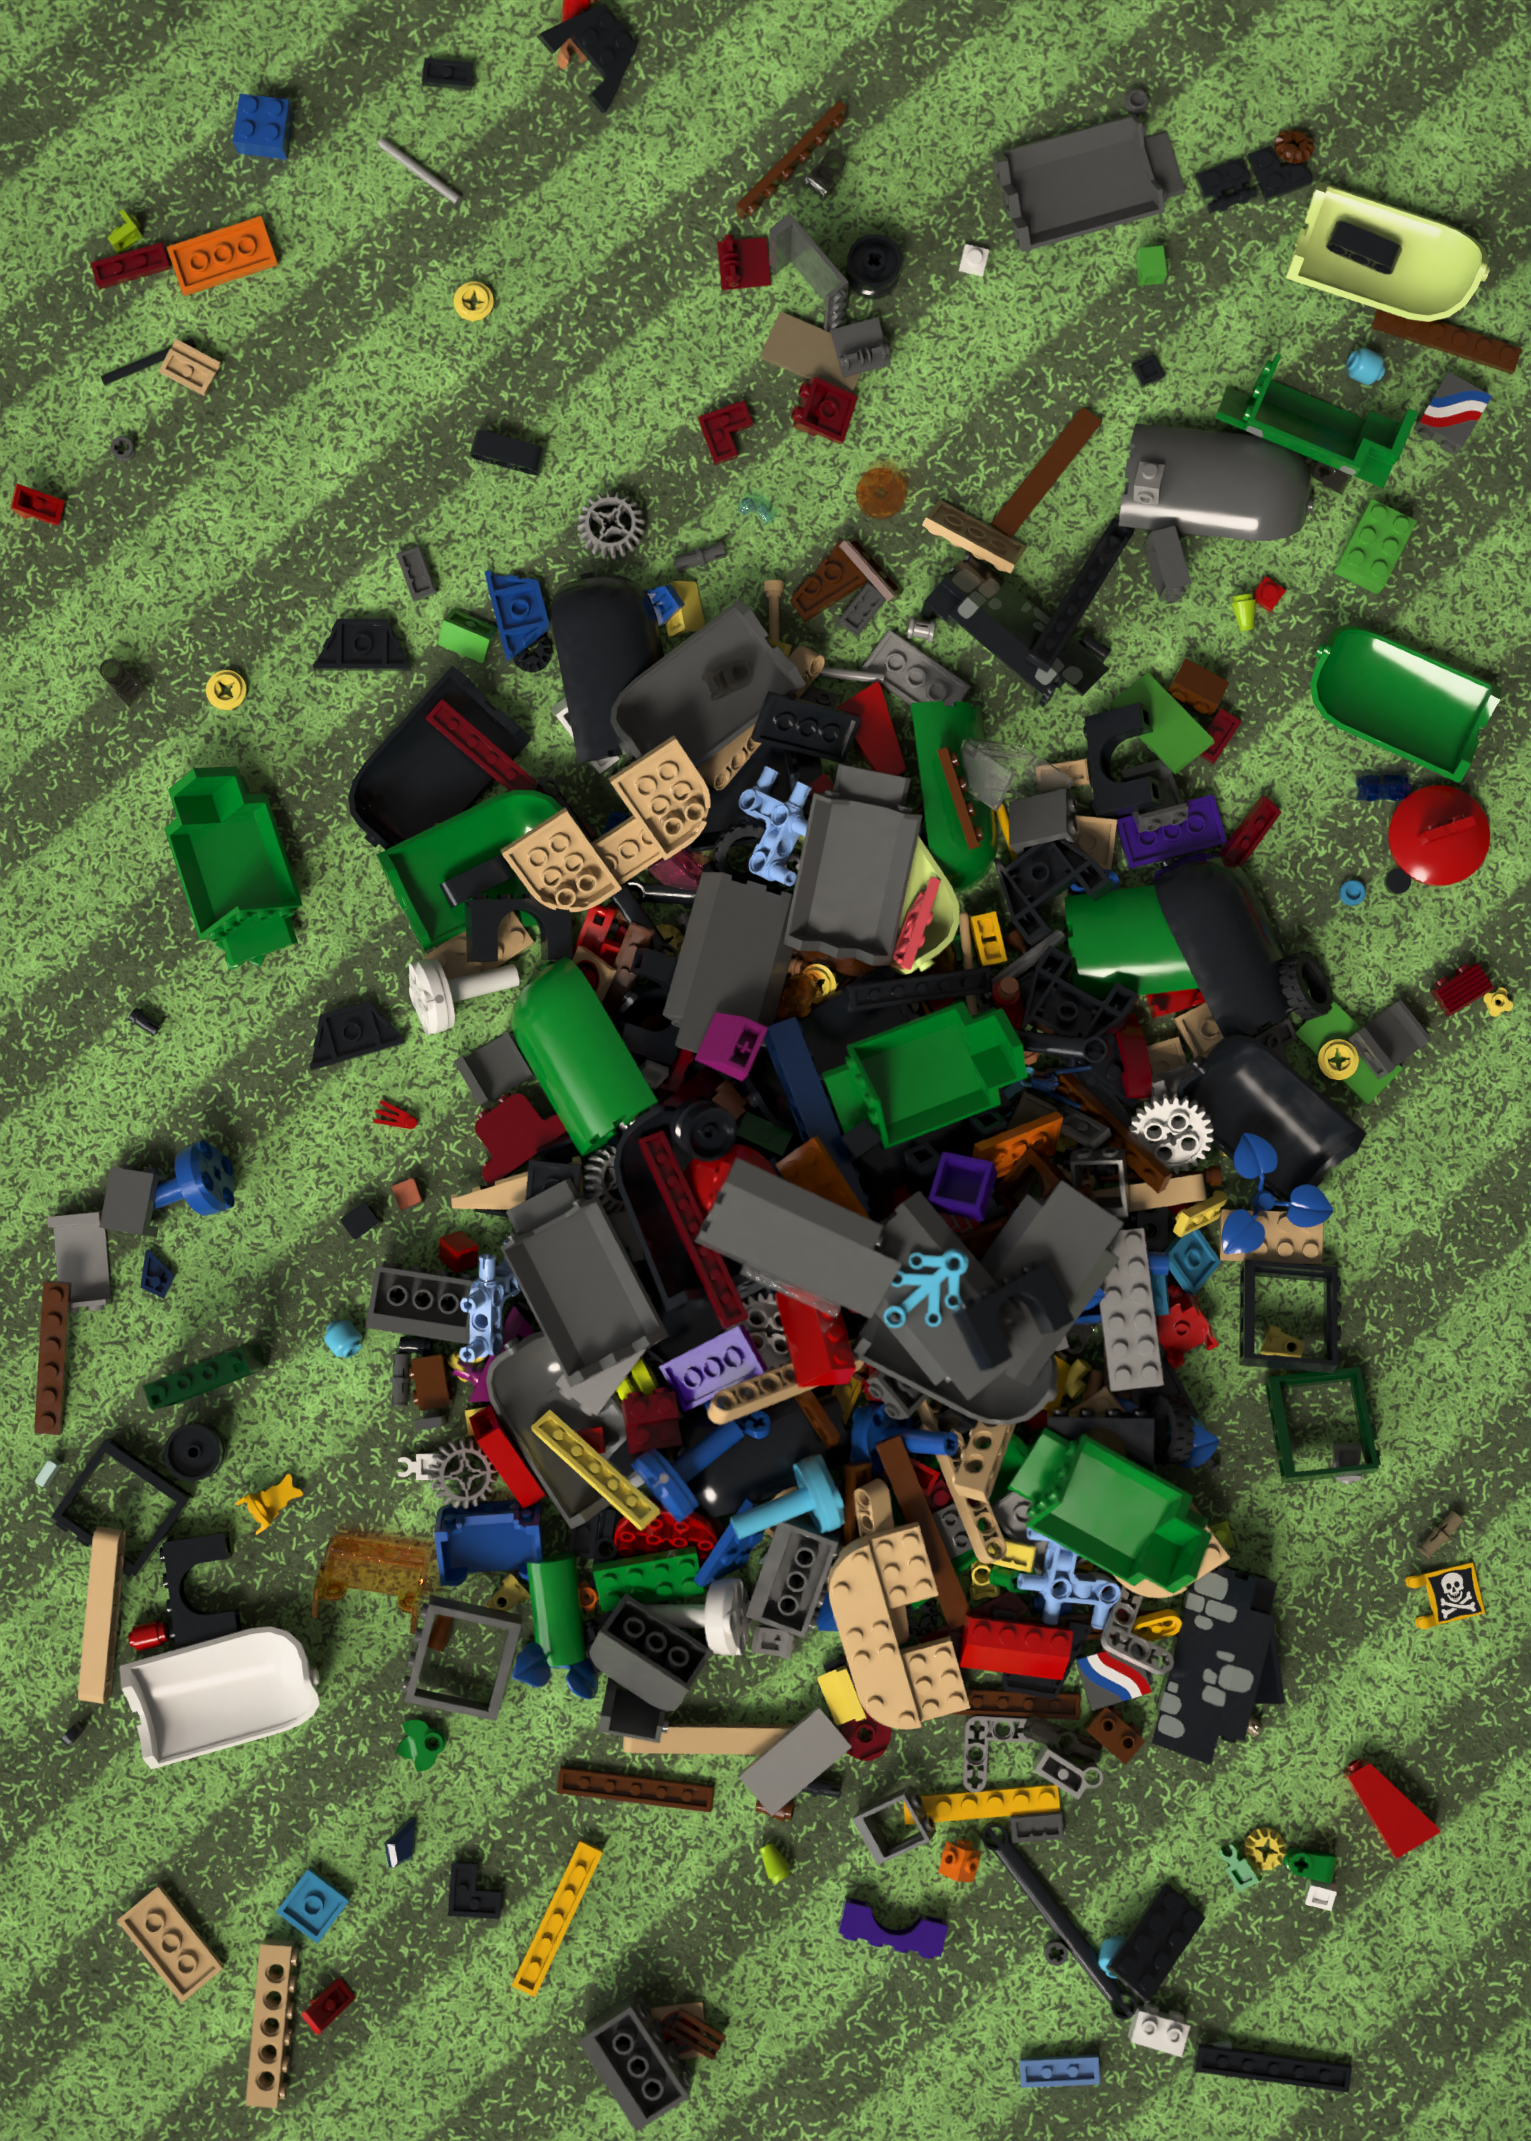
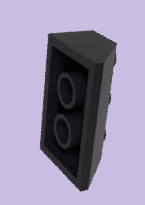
[1254,1624,1285,1704]

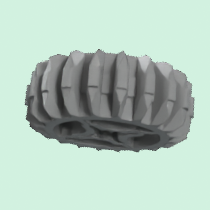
[577,491,645,560]
[582,1144,627,1214]
[428,1438,498,1509]

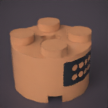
[707,1080,752,1122]

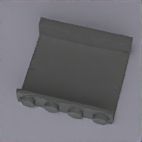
[769,213,849,332]

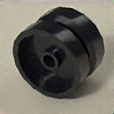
[846,234,902,299]
[670,1096,738,1162]
[163,1422,228,1482]

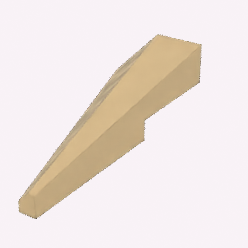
[451,1156,584,1210]

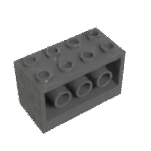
[366,1262,478,1344]
[745,1513,844,1638]
[578,1990,694,2132]

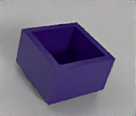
[928,1152,997,1222]

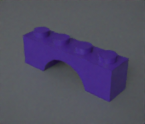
[838,1897,948,1959]

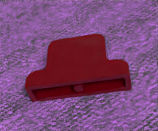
[474,1092,568,1187]

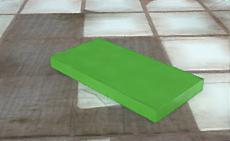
[1109,672,1214,774]
[1295,1001,1403,1105]

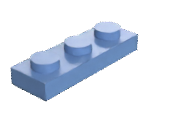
[1019,2054,1100,2088]

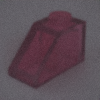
[648,849,703,891]

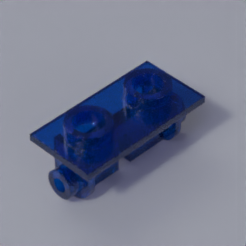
[1356,775,1412,801]

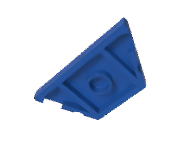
[484,571,550,661]
[694,1499,766,1587]

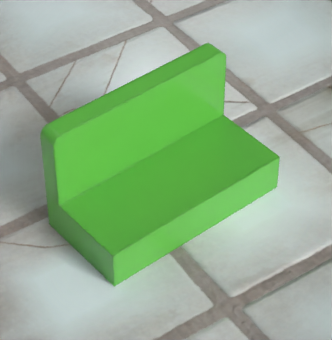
[438,608,498,663]

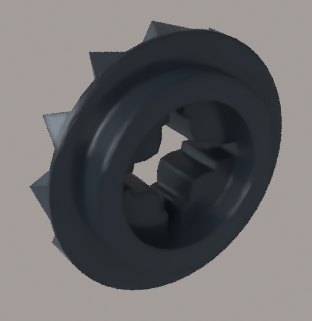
[512,636,552,673]
[905,1598,939,1636]

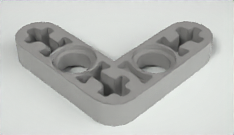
[1101,1584,1174,1675]
[962,1715,1041,1793]

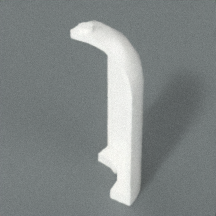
[120,1626,320,1769]

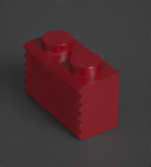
[1430,962,1494,1017]

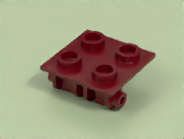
[717,235,771,291]

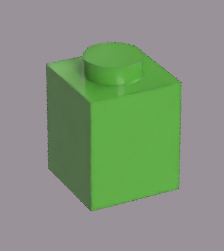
[1136,244,1167,286]

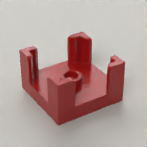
[1145,988,1205,1019]
[1155,1292,1219,1370]

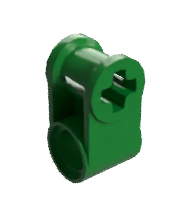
[989,1564,1035,1594]
[1283,1847,1337,1883]

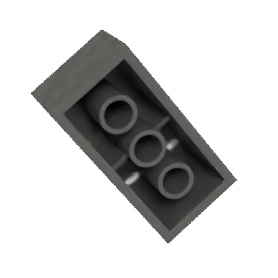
[590,1594,713,1711]

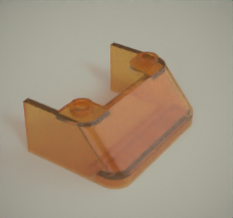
[312,1534,431,1634]

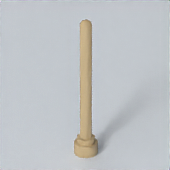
[764,580,784,641]
[959,911,978,1016]

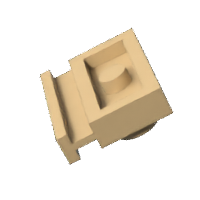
[159,339,222,396]

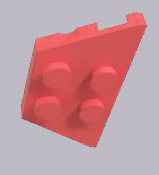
[892,876,941,970]

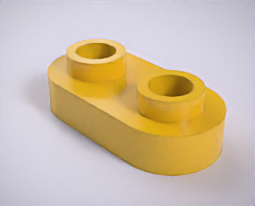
[1131,1609,1182,1642]

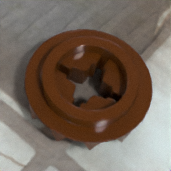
[1274,127,1314,163]

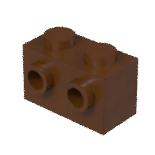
[1166,658,1229,716]
[409,1353,455,1411]
[1083,1704,1145,1765]

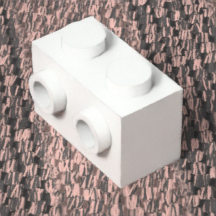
[1128,2003,1190,2057]

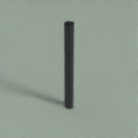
[100,337,197,385]

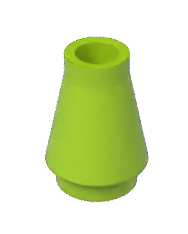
[1231,593,1256,632]
[759,1842,792,1884]

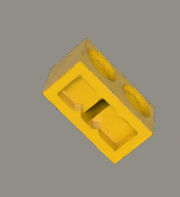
[969,911,1007,968]

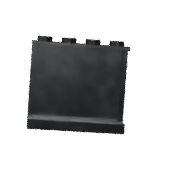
[637,1260,723,1364]

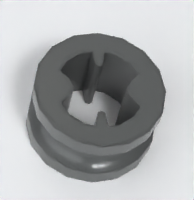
[110,436,135,462]
[1044,1939,1068,1966]

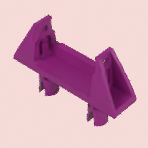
[452,1306,535,1402]

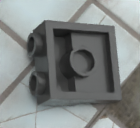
[866,1369,928,1420]

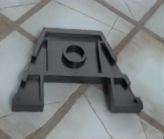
[537,3,638,113]
[992,1607,1092,1699]

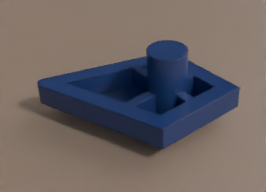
[140,1249,176,1299]
[384,1817,416,1868]

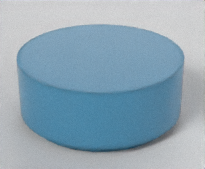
[1339,880,1366,906]

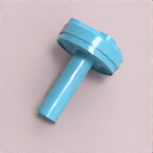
[730,1454,845,1540]

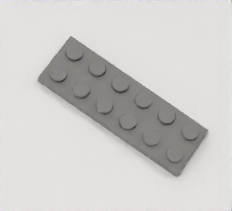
[1099,1228,1164,1391]

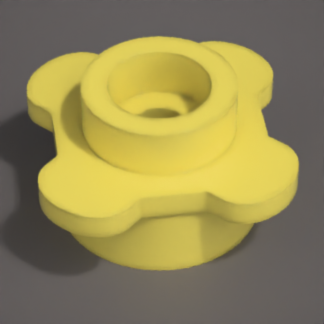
[1483,987,1513,1017]

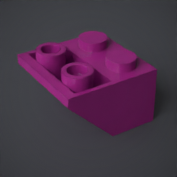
[694,1012,768,1081]

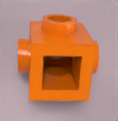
[938,1839,981,1882]

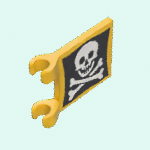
[1405,1562,1485,1629]

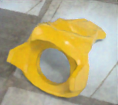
[235,1474,303,1535]

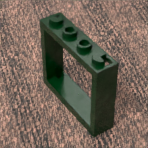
[142,1345,268,1410]
[1265,1367,1381,1484]

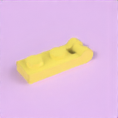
[1173,1190,1228,1237]

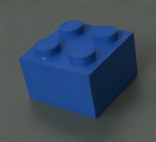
[232,94,294,160]

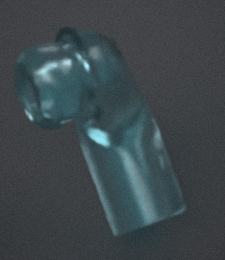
[738,497,775,525]

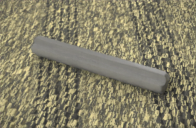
[982,929,1066,998]

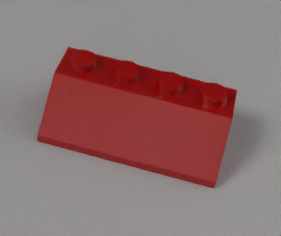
[775,1286,857,1388]
[959,1614,1073,1680]

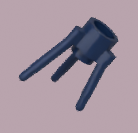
[1031,1065,1093,1109]

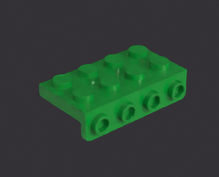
[592,1546,705,1612]

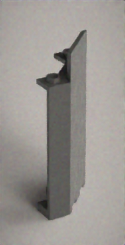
[992,114,1185,252]
[783,764,922,966]
[663,872,794,1053]
[694,1158,902,1319]
[500,1178,669,1387]
[979,1181,1124,1387]
[873,1191,1026,1401]

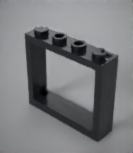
[1239,1259,1342,1373]
[51,1438,194,1577]

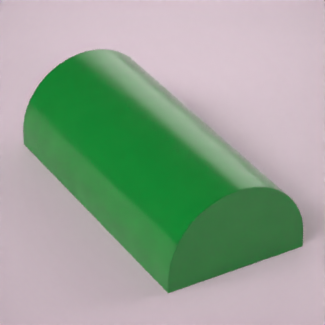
[527,1551,587,1667]

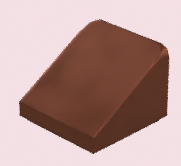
[392,1177,424,1210]

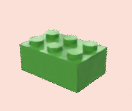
[1333,499,1417,594]

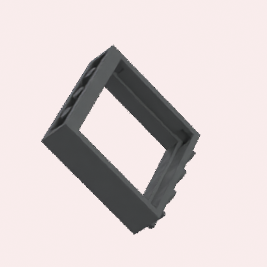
[401,1595,522,1721]

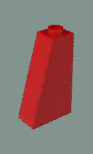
[836,681,906,777]
[469,1404,546,1509]
[1343,1759,1441,1859]

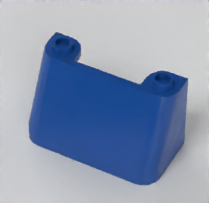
[434,1500,544,1587]

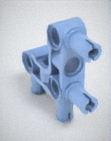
[739,766,812,886]
[460,1239,522,1362]
[1017,1527,1121,1629]

